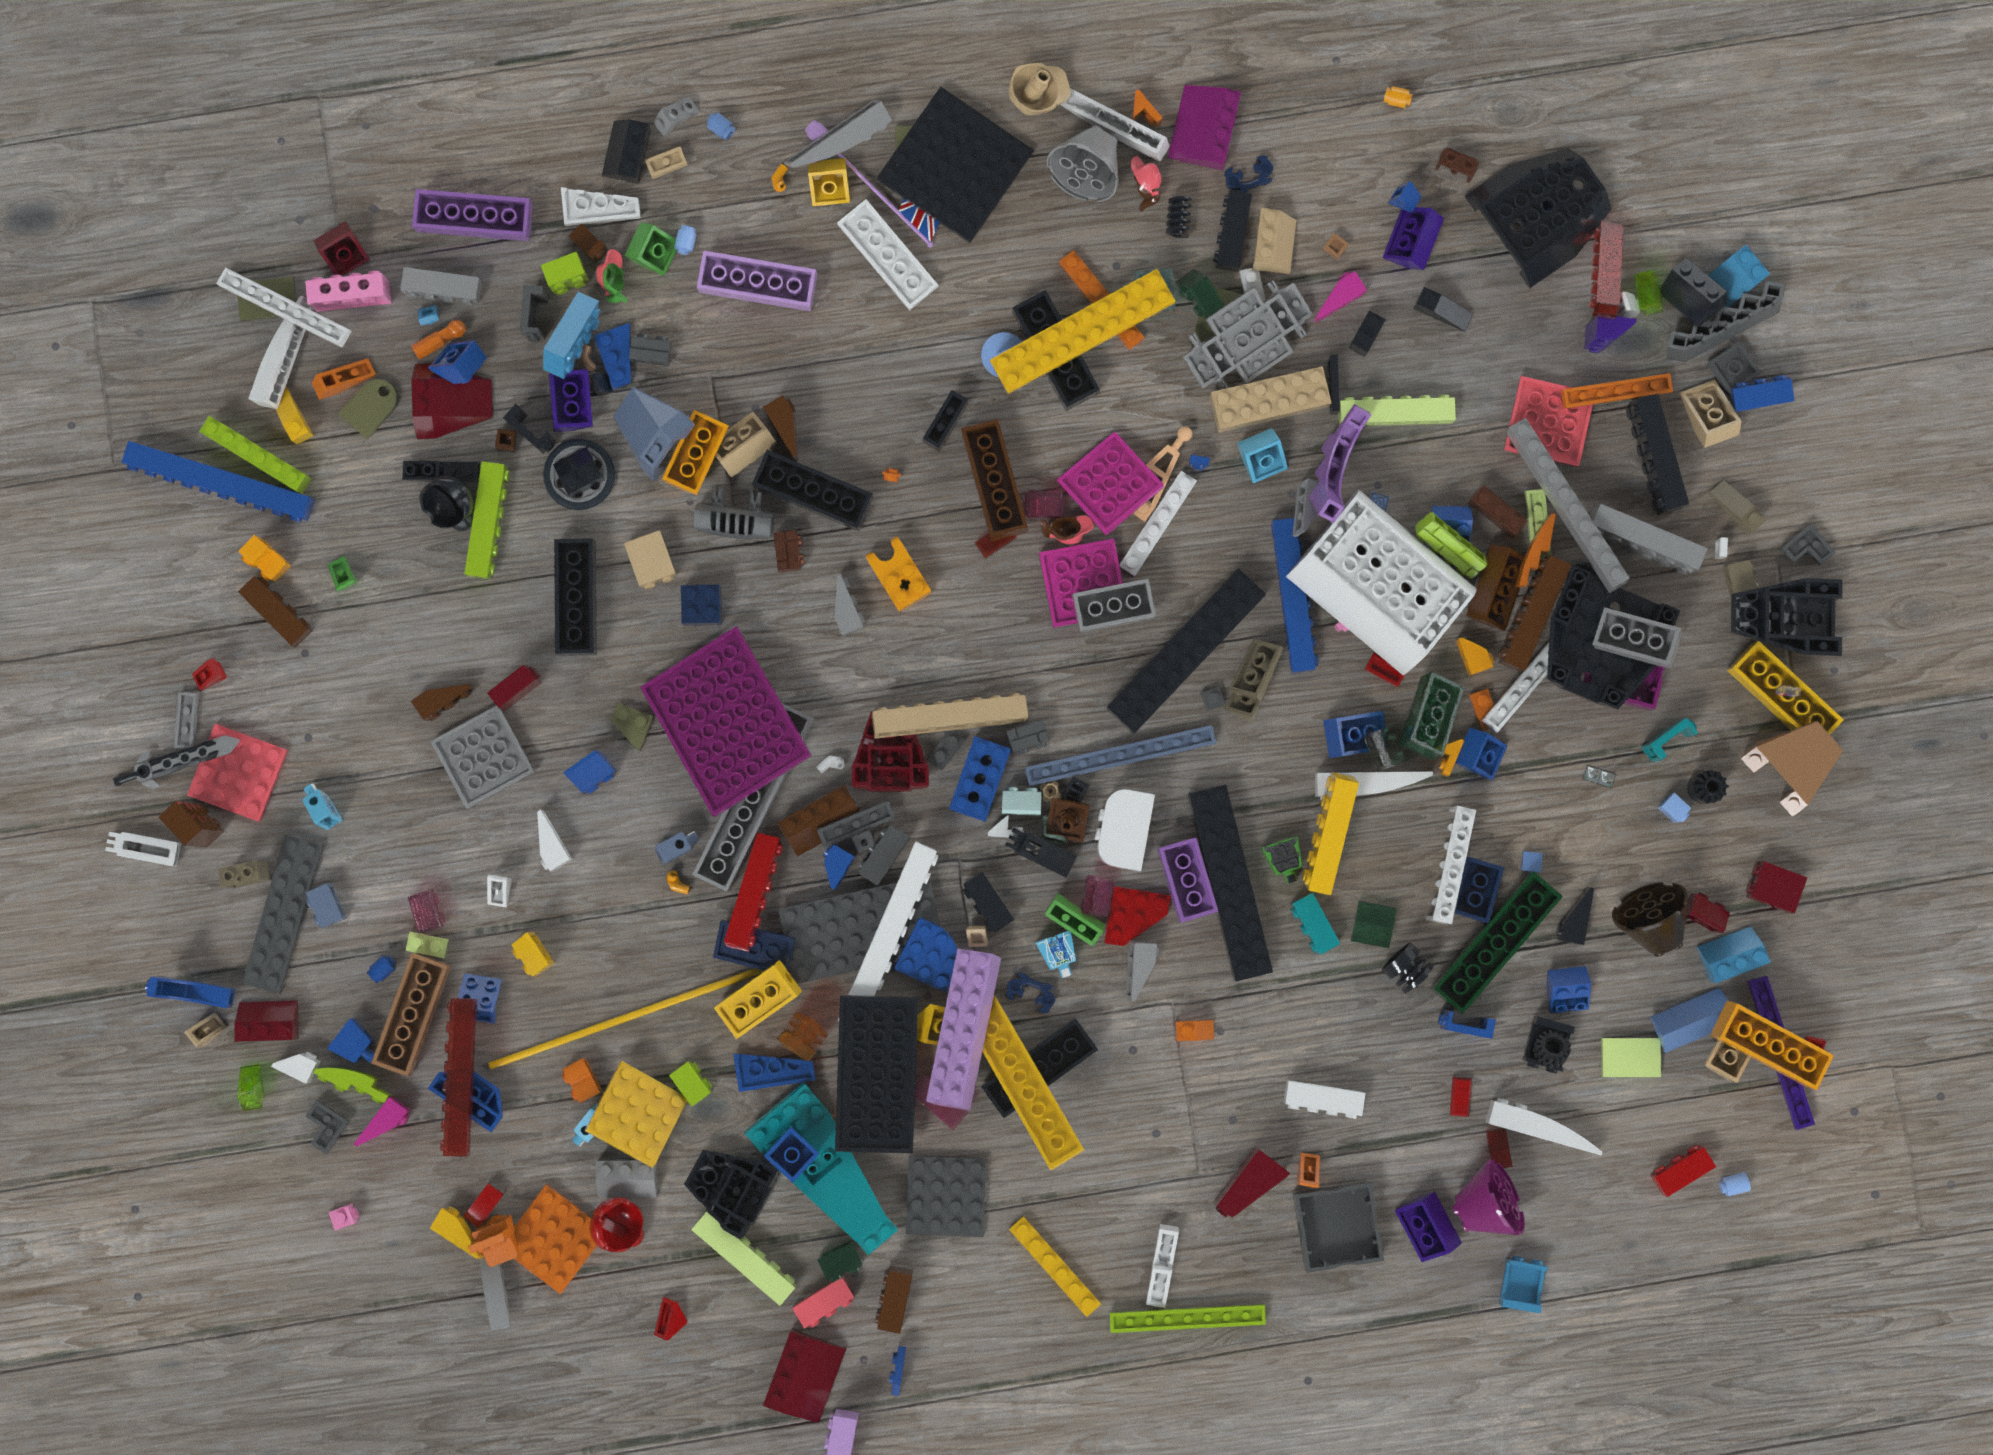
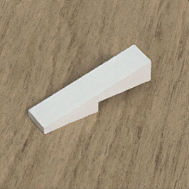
[1146,1224,1179,1308]

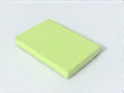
[1601,1038,1661,1077]

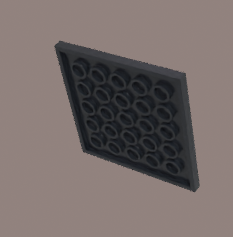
[876,86,1034,244]

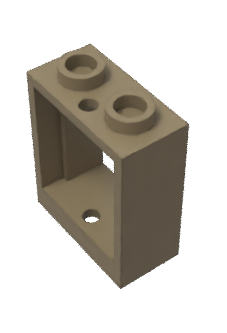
[218,860,272,888]

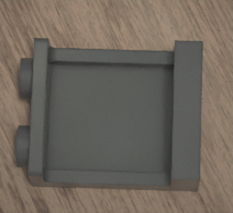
[520,285,549,342]

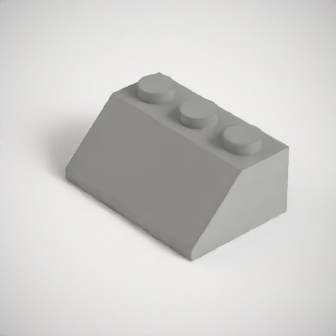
[596,1158,657,1198]

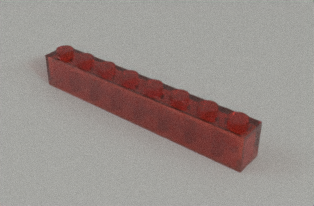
[440,998,477,1157]

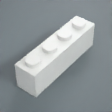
[1283,1080,1366,1119]

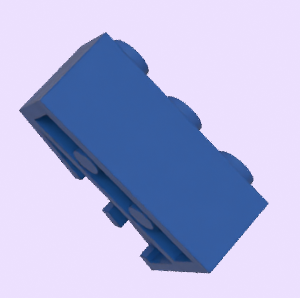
[1730,374,1795,412]

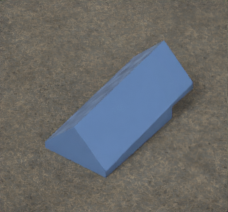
[1650,988,1728,1053]

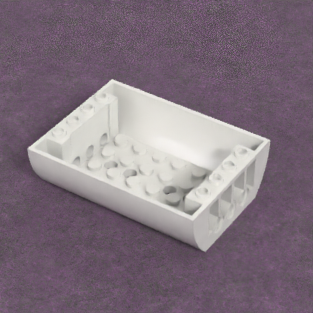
[1286,489,1477,675]

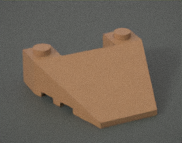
[1741,721,1843,817]

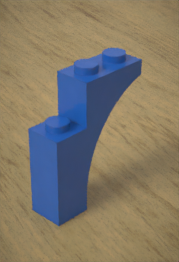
[145,976,236,1008]

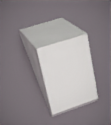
[487,875,512,908]

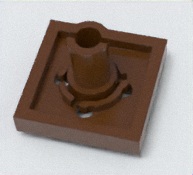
[1046,798,1090,843]

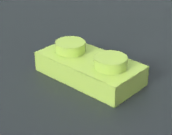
[406,932,449,958]

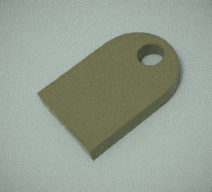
[338,379,398,440]

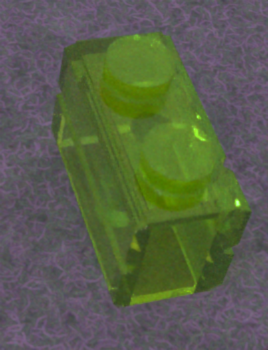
[1635,270,1663,315]

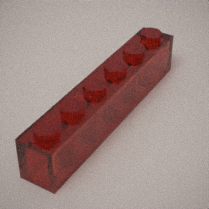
[1590,221,1624,319]

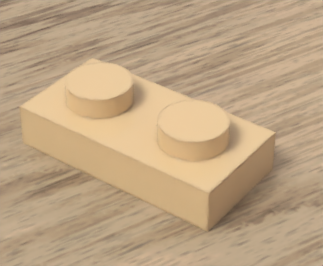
[645,146,688,179]

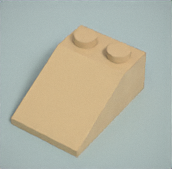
[1680,380,1742,448]

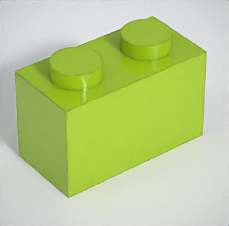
[669,1061,713,1107]

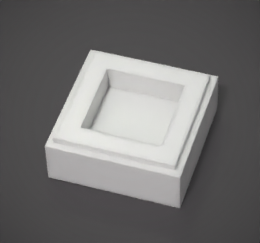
[1715,537,1728,559]

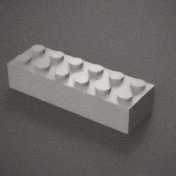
[1590,504,1708,575]

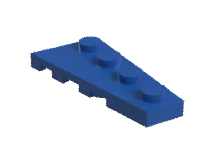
[733,1053,816,1092]

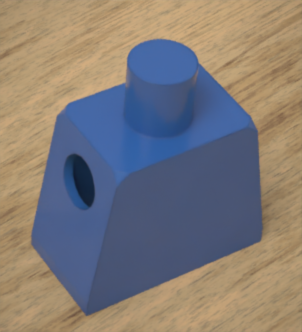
[327,1018,375,1063]

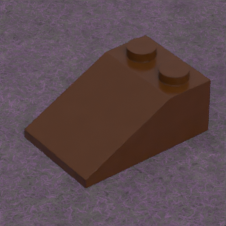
[763,395,799,461]

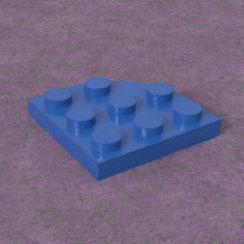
[894,916,957,993]

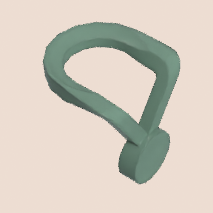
[1041,815,1066,846]

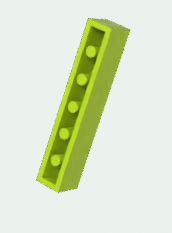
[199,416,312,494]
[464,461,510,580]

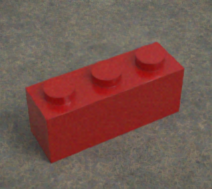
[1650,1145,1716,1197]

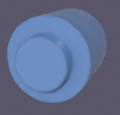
[707,112,736,140]

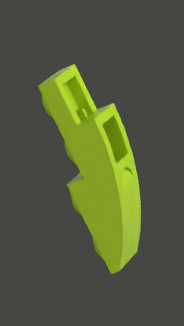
[313,1067,392,1104]

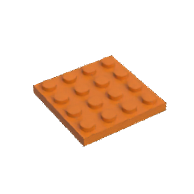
[513,1184,597,1294]

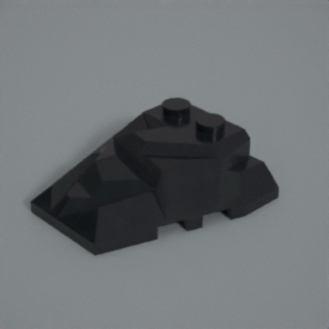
[684,1150,779,1240]

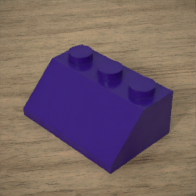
[1382,207,1444,270]
[1584,314,1637,353]
[548,369,593,432]
[1394,1191,1462,1262]

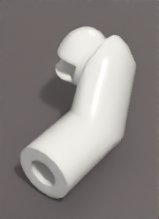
[816,755,845,774]

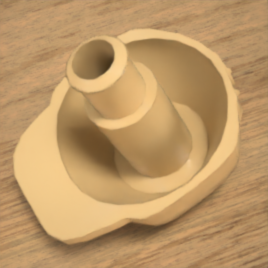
[1009,63,1071,116]

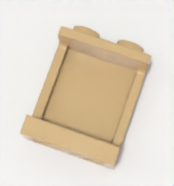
[624,530,677,590]

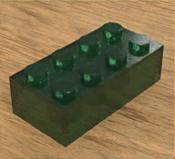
[1399,672,1464,761]

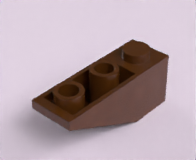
[411,684,475,722]

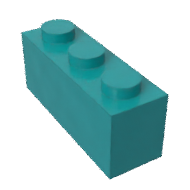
[1290,893,1340,955]

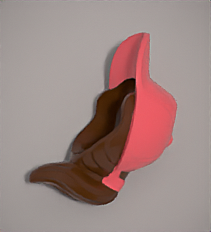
[1130,156,1162,212]
[1038,515,1094,545]

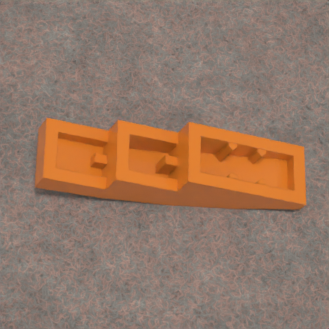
[1516,513,1556,588]

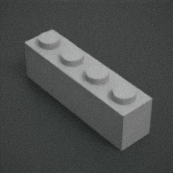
[400,267,482,306]

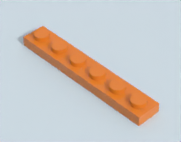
[1059,250,1145,351]
[1560,373,1673,409]

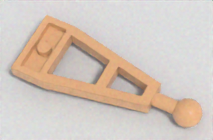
[1133,426,1193,522]

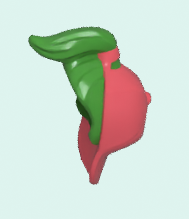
[596,249,627,303]

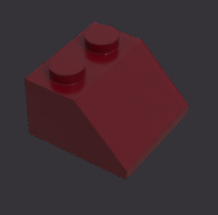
[313,221,370,276]
[1686,892,1730,933]

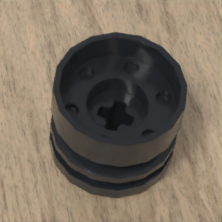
[1381,942,1434,994]

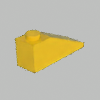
[276,386,314,445]
[430,1206,484,1259]

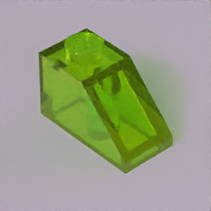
[236,1064,264,1111]

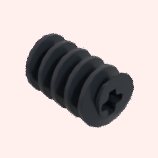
[1165,196,1192,238]

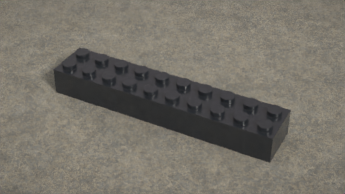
[1106,568,1266,735]
[1187,784,1273,982]

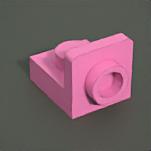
[329,1204,359,1230]

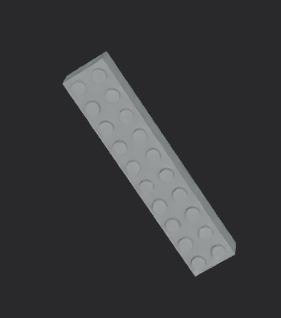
[692,703,814,892]

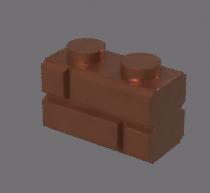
[773,530,805,573]

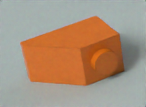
[1175,1020,1214,1041]

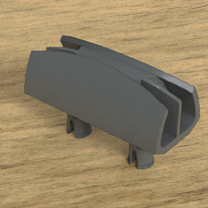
[694,486,775,539]

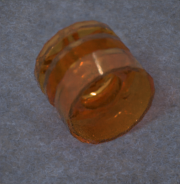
[777,1011,829,1062]

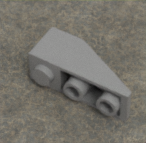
[834,574,865,637]

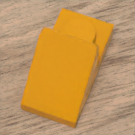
[1433,739,1464,777]

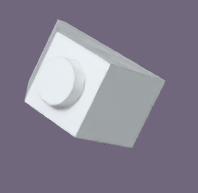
[271,1052,321,1084]

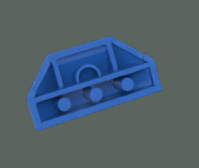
[427,1067,503,1133]

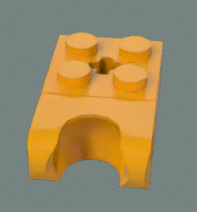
[865,536,932,613]

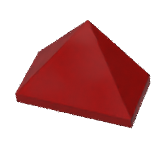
[654,1297,688,1341]

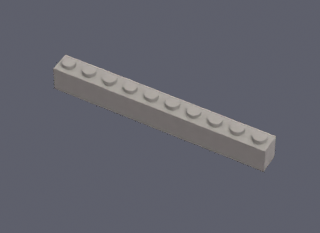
[1507,418,1630,593]

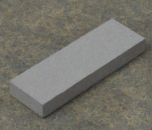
[173,691,199,750]

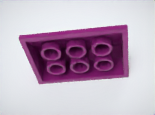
[1168,85,1241,171]

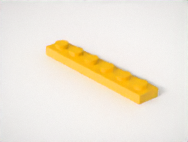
[1009,1216,1101,1317]

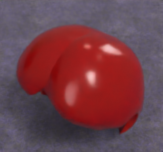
[589,1197,644,1253]

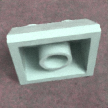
[1002,787,1041,816]

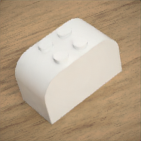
[1094,789,1155,872]

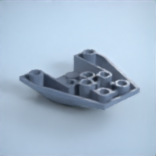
[613,387,695,481]

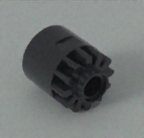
[1687,770,1729,804]

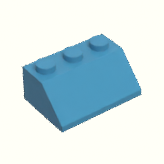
[1696,926,1771,983]

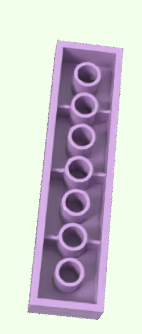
[926,949,1001,1111]

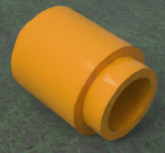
[1383,86,1413,109]

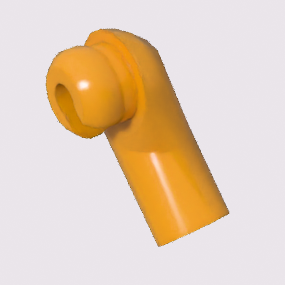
[666,870,690,895]

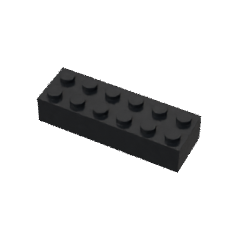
[1012,290,1100,411]
[1626,393,1689,515]
[752,450,874,532]
[554,538,597,656]
[981,1017,1098,1118]

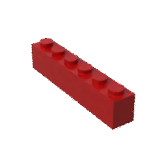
[724,833,783,952]

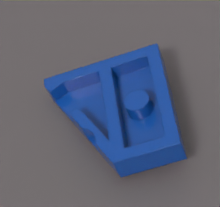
[889,1346,906,1396]

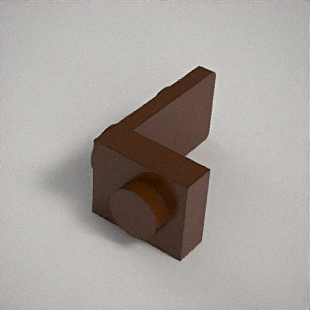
[569,224,608,263]

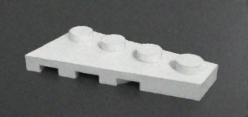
[561,187,641,226]

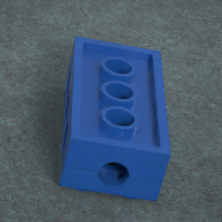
[949,736,1011,822]

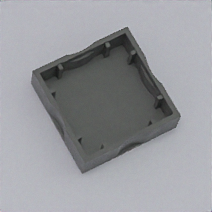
[1292,1181,1384,1273]

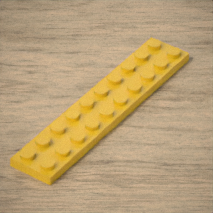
[990,269,1176,394]
[982,994,1085,1170]

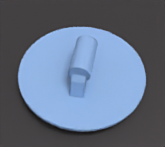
[981,332,1022,377]

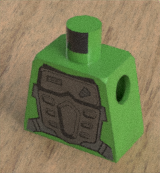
[1261,836,1302,884]

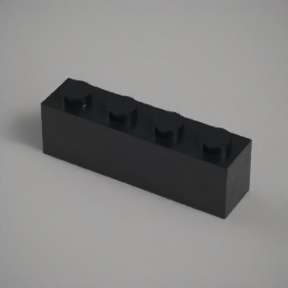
[1213,190,1252,272]

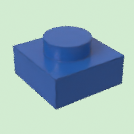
[1189,455,1210,470]

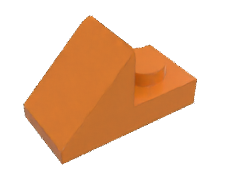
[1132,89,1163,127]

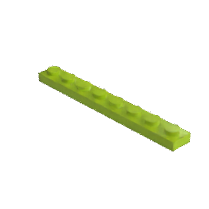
[1109,1304,1266,1333]

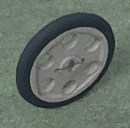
[543,439,615,510]

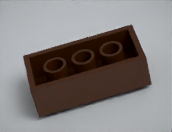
[158,801,224,847]

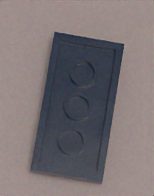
[713,919,796,972]

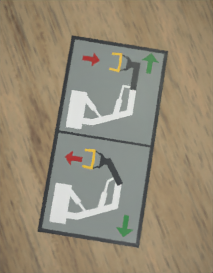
[1583,765,1616,788]

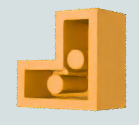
[238,535,292,582]

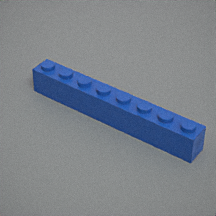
[1271,518,1318,674]

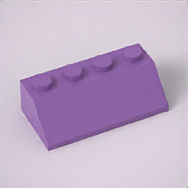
[1157,837,1218,923]

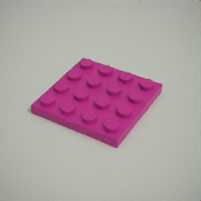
[1057,431,1164,536]
[1039,538,1123,628]

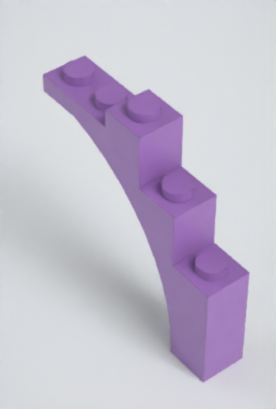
[1309,404,1371,523]

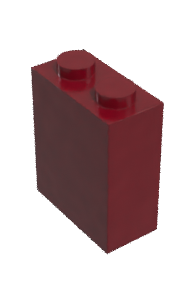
[487,665,542,711]
[1746,861,1808,914]

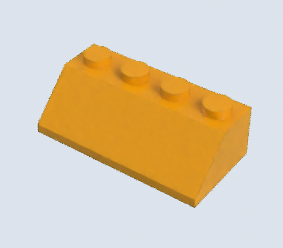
[662,410,729,495]

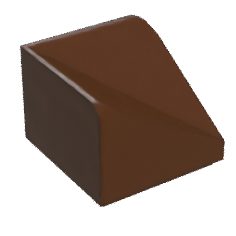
[495,429,517,452]

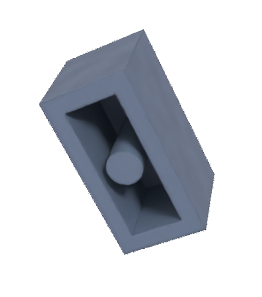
[306,883,347,928]

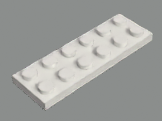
[837,199,939,311]

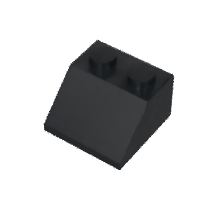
[553,447,605,498]

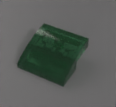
[1351,900,1397,948]

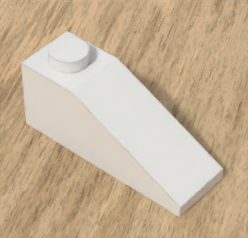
[1608,292,1641,318]
[537,810,573,871]

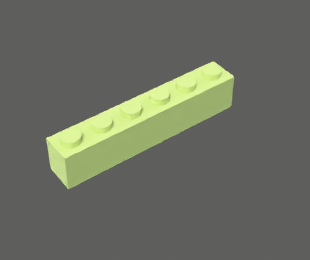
[1338,395,1456,426]
[691,1211,797,1306]

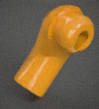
[771,164,788,192]

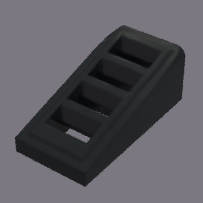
[1061,776,1089,812]

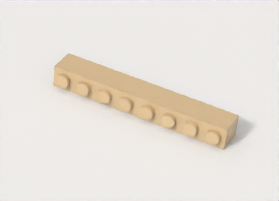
[872,693,1028,738]

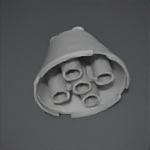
[1047,125,1119,202]

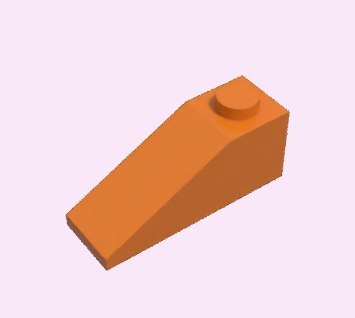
[311,358,376,400]

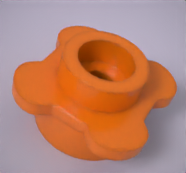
[882,468,902,482]

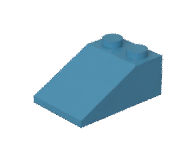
[1708,245,1770,307]

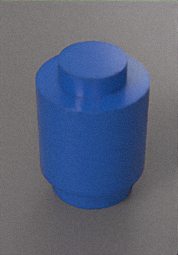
[367,955,397,983]

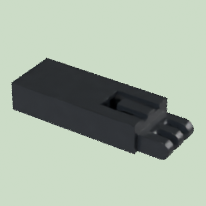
[1005,828,1077,878]

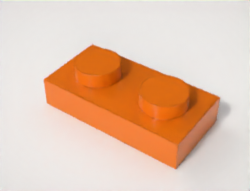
[1469,689,1494,731]

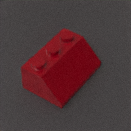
[234,1000,299,1042]

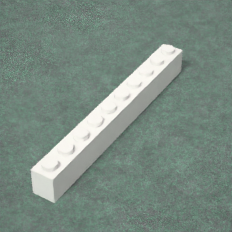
[838,841,939,1021]

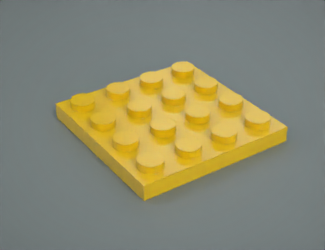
[585,1061,687,1168]

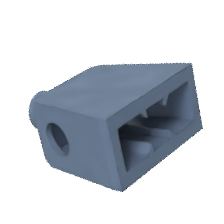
[654,831,699,866]

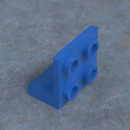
[455,974,502,1024]

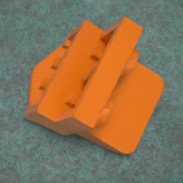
[468,1214,519,1267]

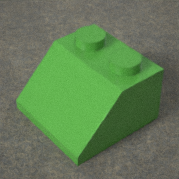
[625,222,677,276]

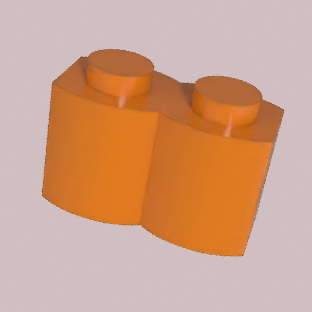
[562,1058,603,1103]

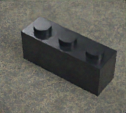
[922,390,968,452]
[962,872,1014,933]

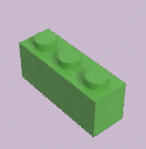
[1044,893,1105,946]

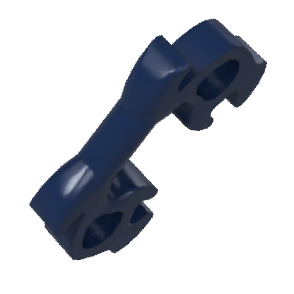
[1224,155,1273,193]
[1005,973,1055,1013]

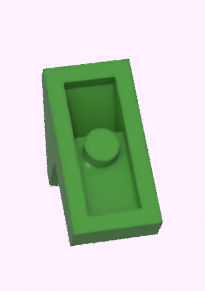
[327,556,359,591]

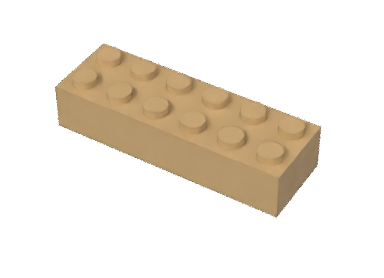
[1209,366,1331,433]

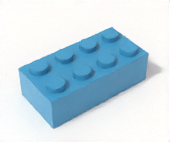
[543,292,600,379]

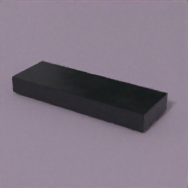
[1328,355,1340,415]

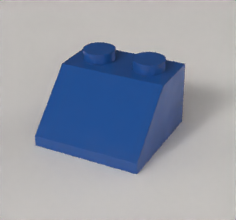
[428,340,487,384]
[1455,728,1507,781]
[823,845,855,890]

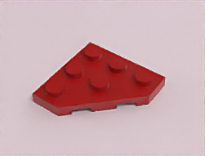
[1104,886,1171,946]

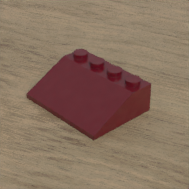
[763,1328,846,1423]

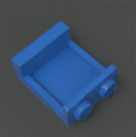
[1438,1010,1496,1039]

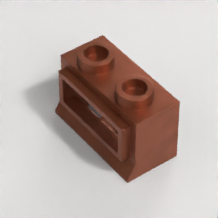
[1435,147,1479,183]

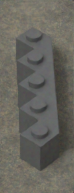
[1667,281,1786,362]

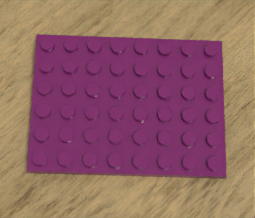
[640,626,812,817]

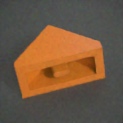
[1296,1152,1320,1188]

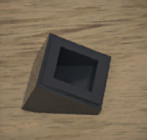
[591,373,612,396]

